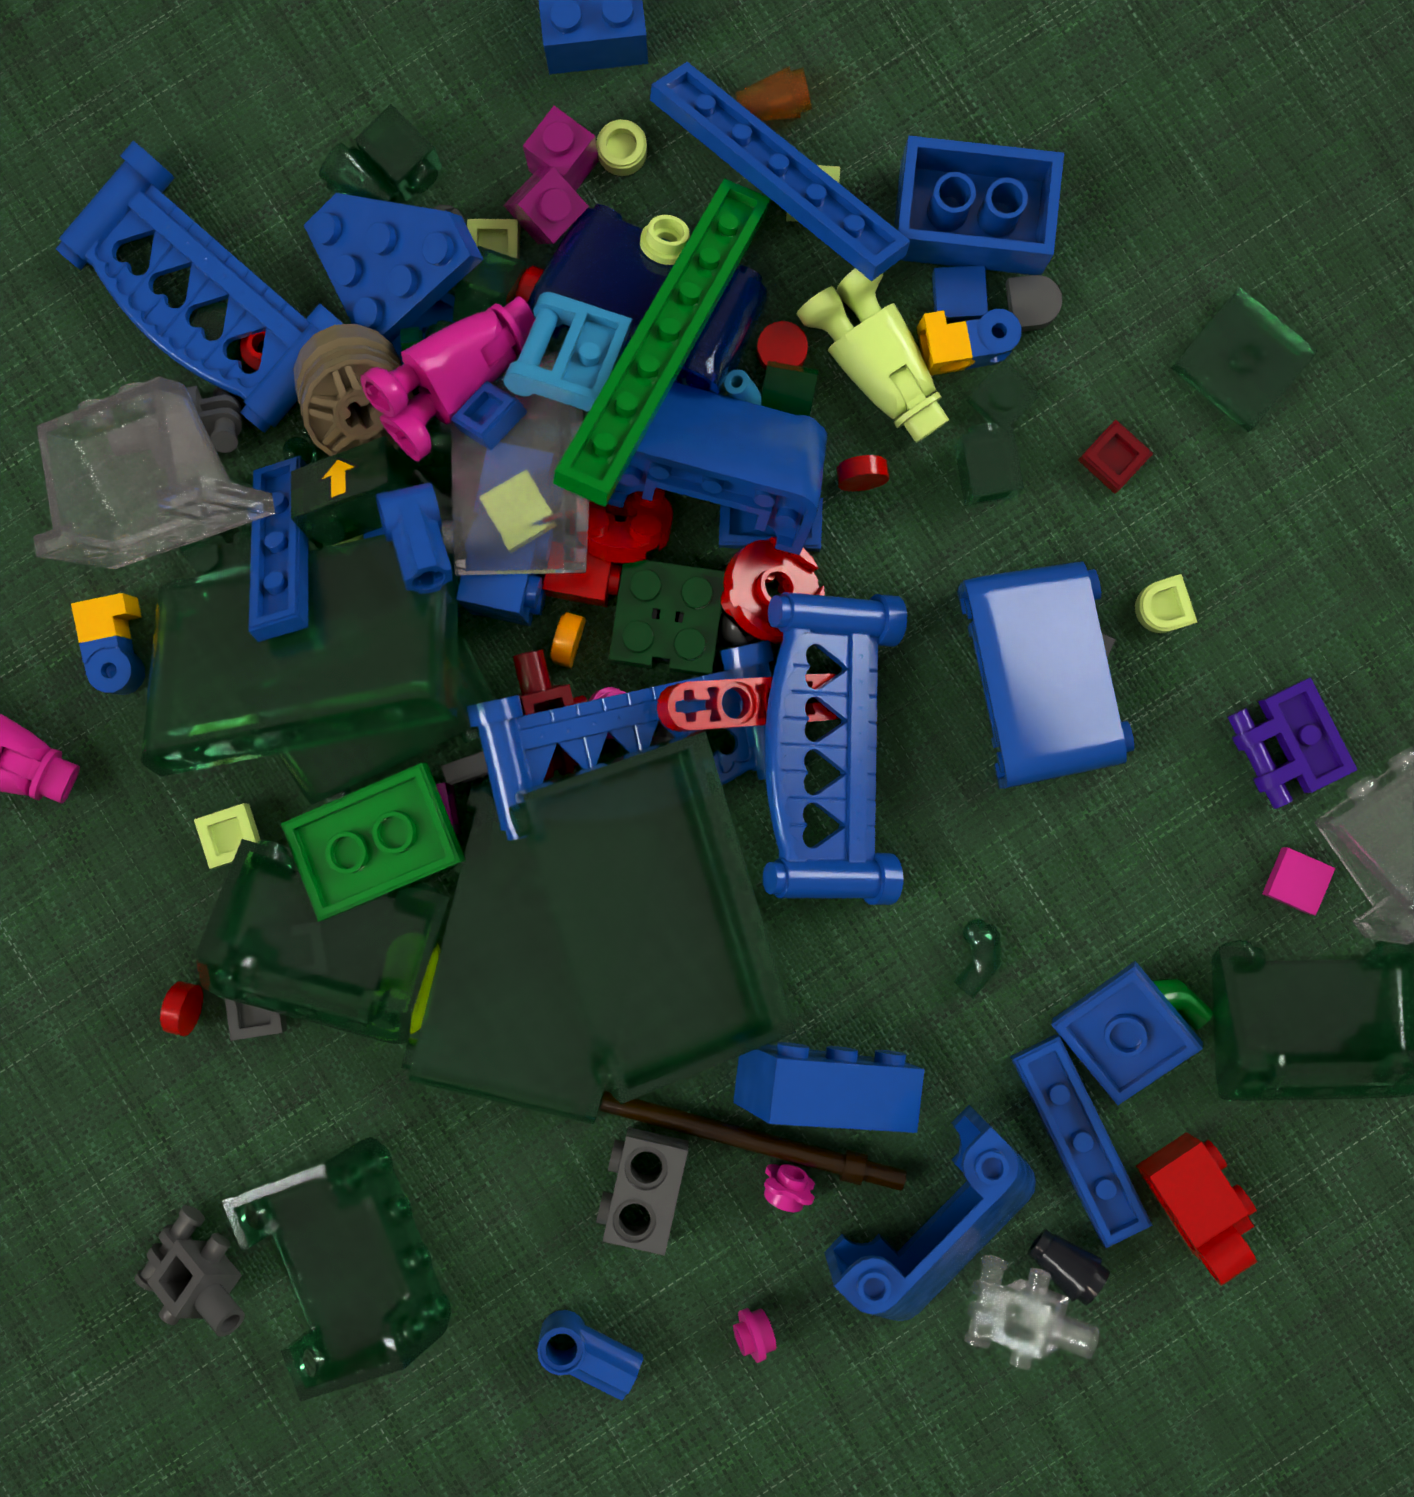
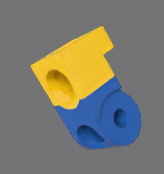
[917,309,1021,376]
[71,593,145,695]

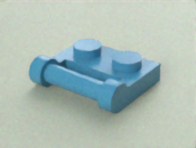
[503,292,632,412]

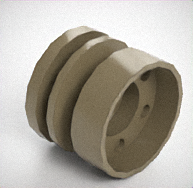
[293,324,414,463]

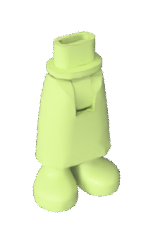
[796,268,949,443]

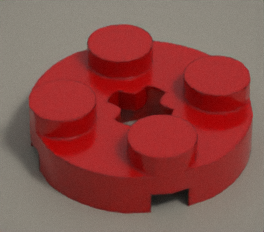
[568,488,673,563]
[721,537,825,644]

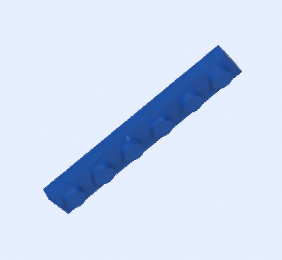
[650,62,910,281]

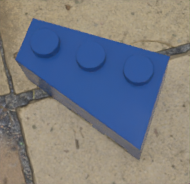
[733,1041,924,1133]

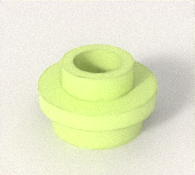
[640,215,690,265]

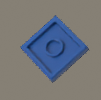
[1051,961,1203,1105]

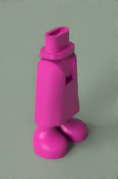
[361,296,535,461]
[0,713,80,804]

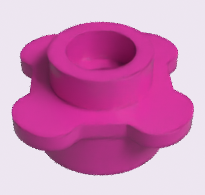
[764,1164,815,1212]

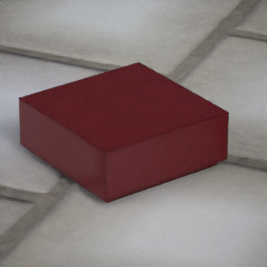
[1078,419,1153,494]

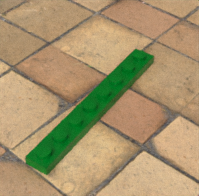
[553,178,771,507]

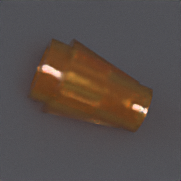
[735,65,812,121]

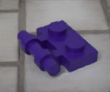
[1227,677,1358,809]

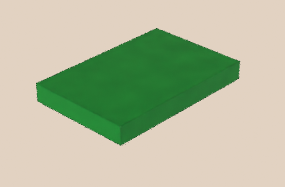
[281,763,466,922]

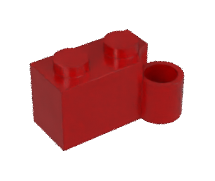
[1136,1132,1257,1286]

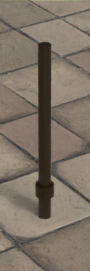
[600,1090,907,1191]

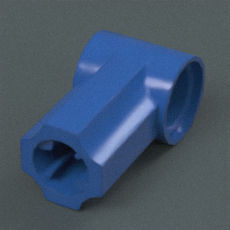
[376,483,453,595]
[537,1310,643,1401]

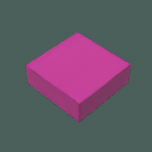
[1262,847,1336,916]

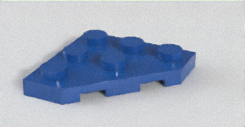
[304,193,484,343]

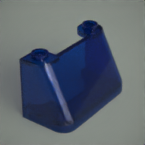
[527,204,768,396]

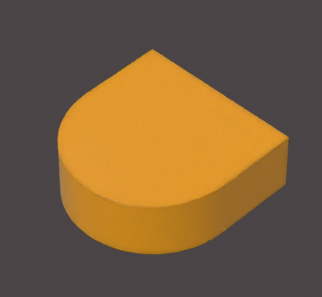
[550,612,586,669]

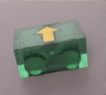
[291,436,412,550]

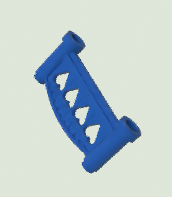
[55,141,343,433]
[763,592,907,905]
[466,640,774,840]

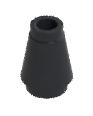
[1027,1228,1110,1306]

